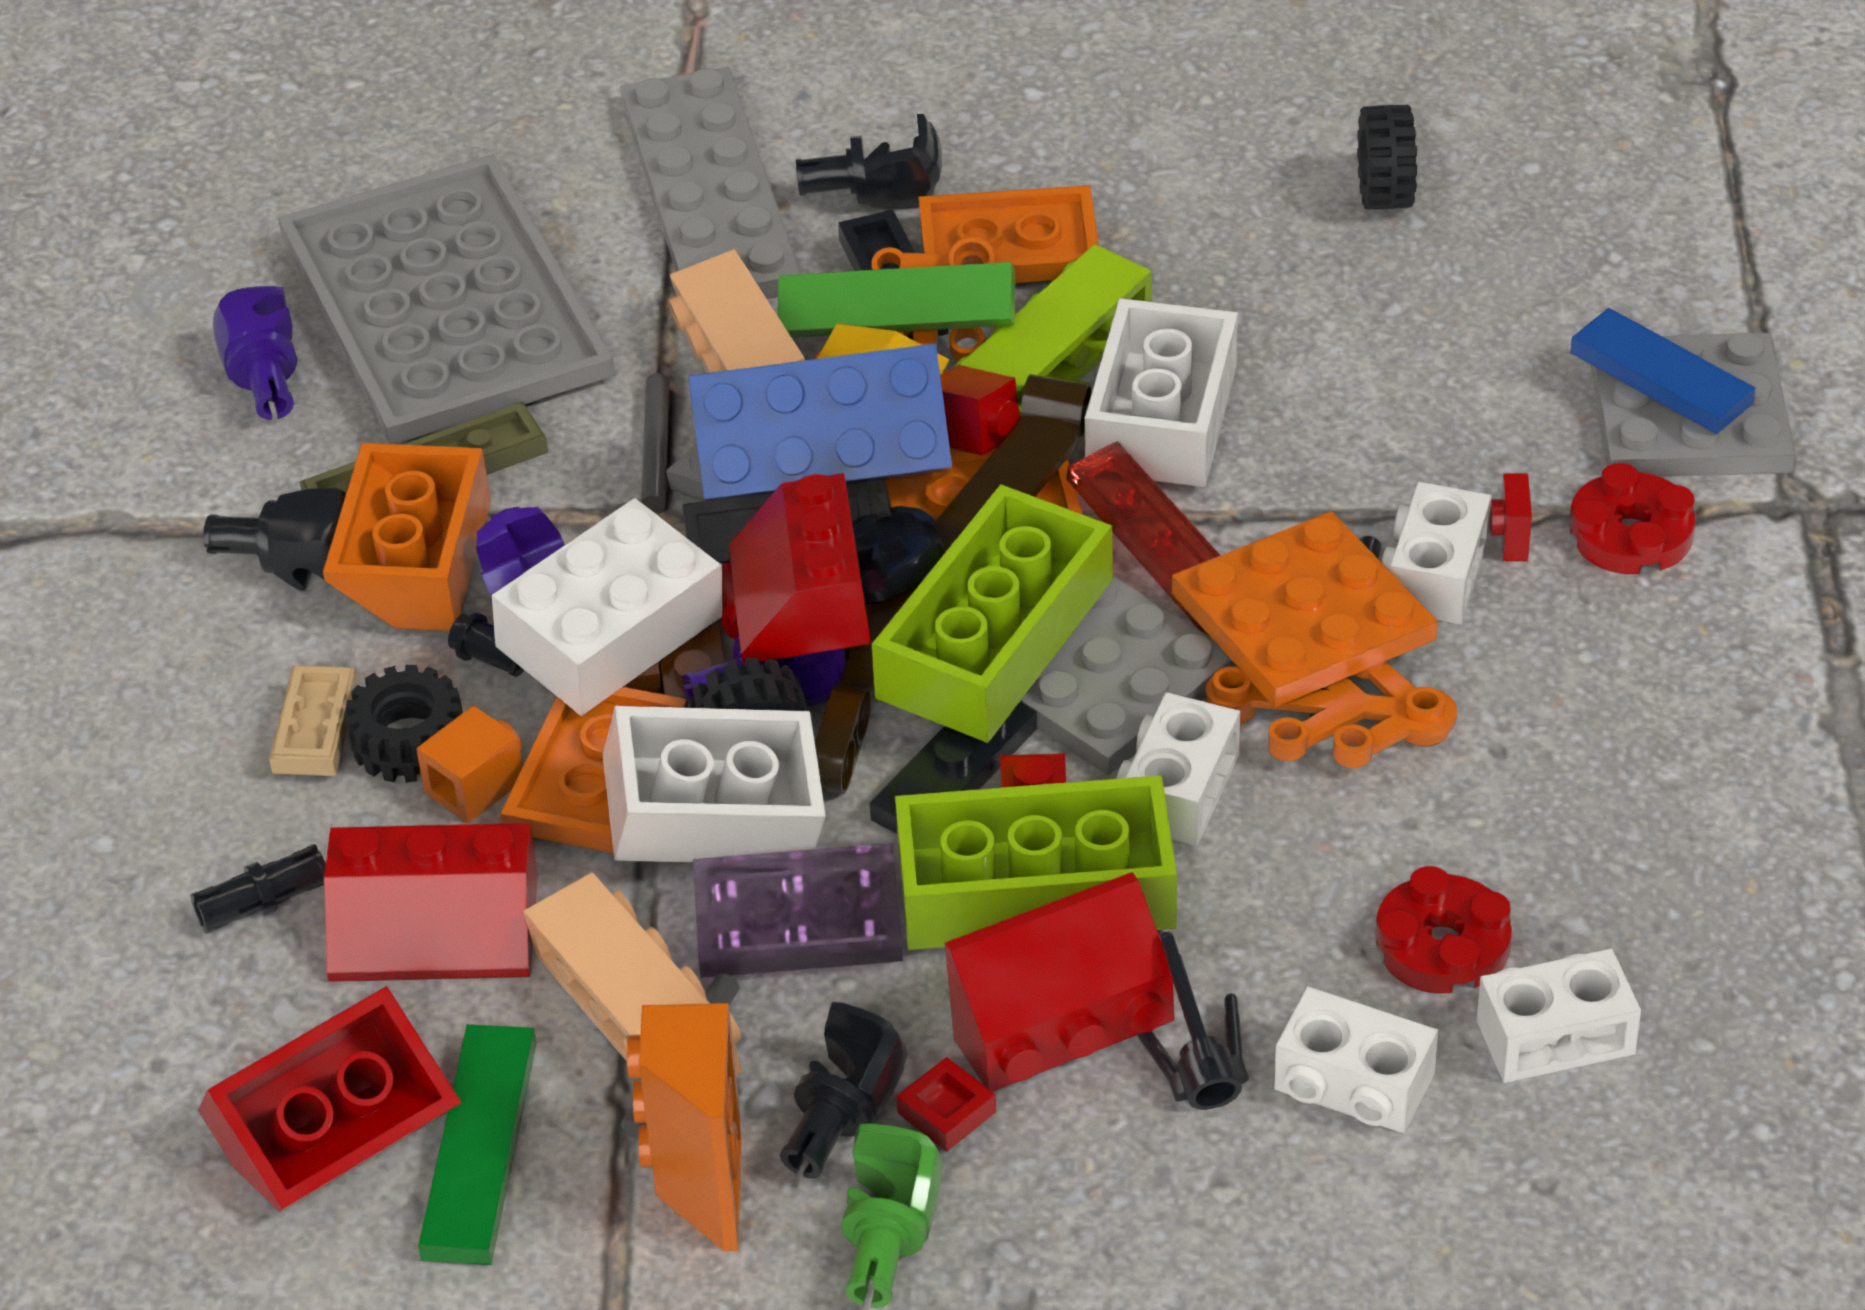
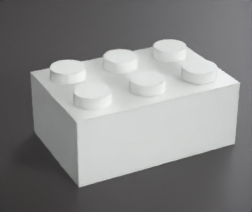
[1085,298,1238,487]
[492,498,722,716]
[603,706,826,864]

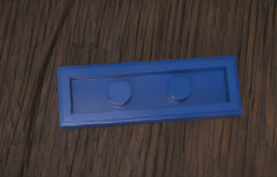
[1570,308,1756,434]

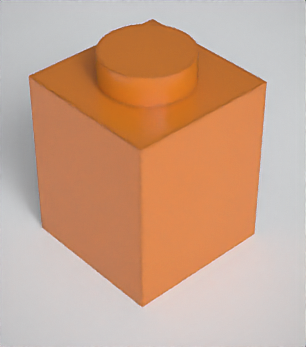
[416,705,523,824]

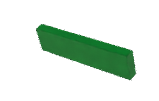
[418,1024,537,1265]

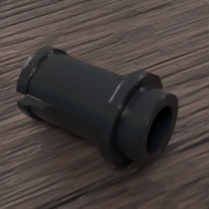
[448,612,524,677]

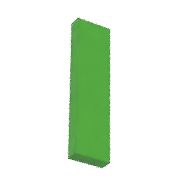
[777,262,1015,338]

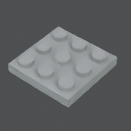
[1591,333,1796,477]
[1019,575,1237,776]

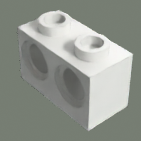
[1382,482,1492,625]
[1116,692,1240,847]
[1477,949,1641,1083]
[1274,986,1438,1134]

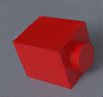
[940,365,1020,456]

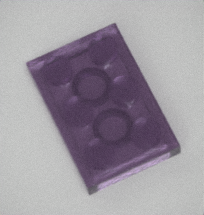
[693,843,903,978]

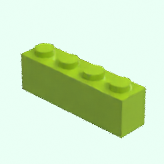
[955,244,1152,412]

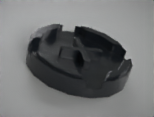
[852,506,944,604]

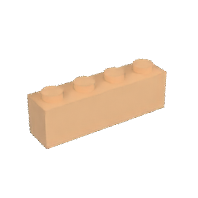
[668,249,805,373]
[523,872,743,1076]

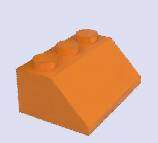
[323,443,491,631]
[627,1003,742,1251]

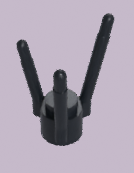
[1137,931,1249,1110]

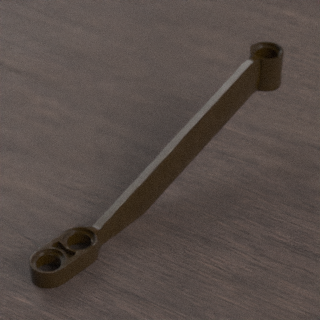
[815,374,1092,794]

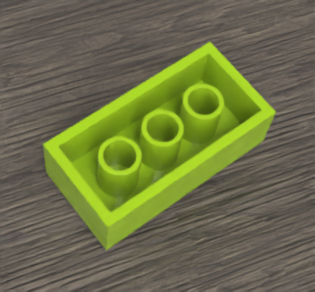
[872,484,1113,743]
[895,775,1177,950]

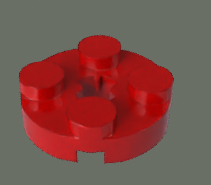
[1569,463,1696,574]
[1375,866,1512,994]

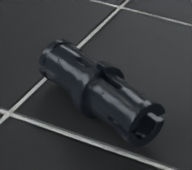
[190,844,326,934]

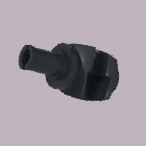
[795,114,942,208]
[203,488,346,591]
[780,1002,907,1178]

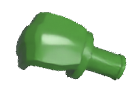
[841,1124,943,1308]

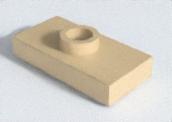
[269,665,358,776]

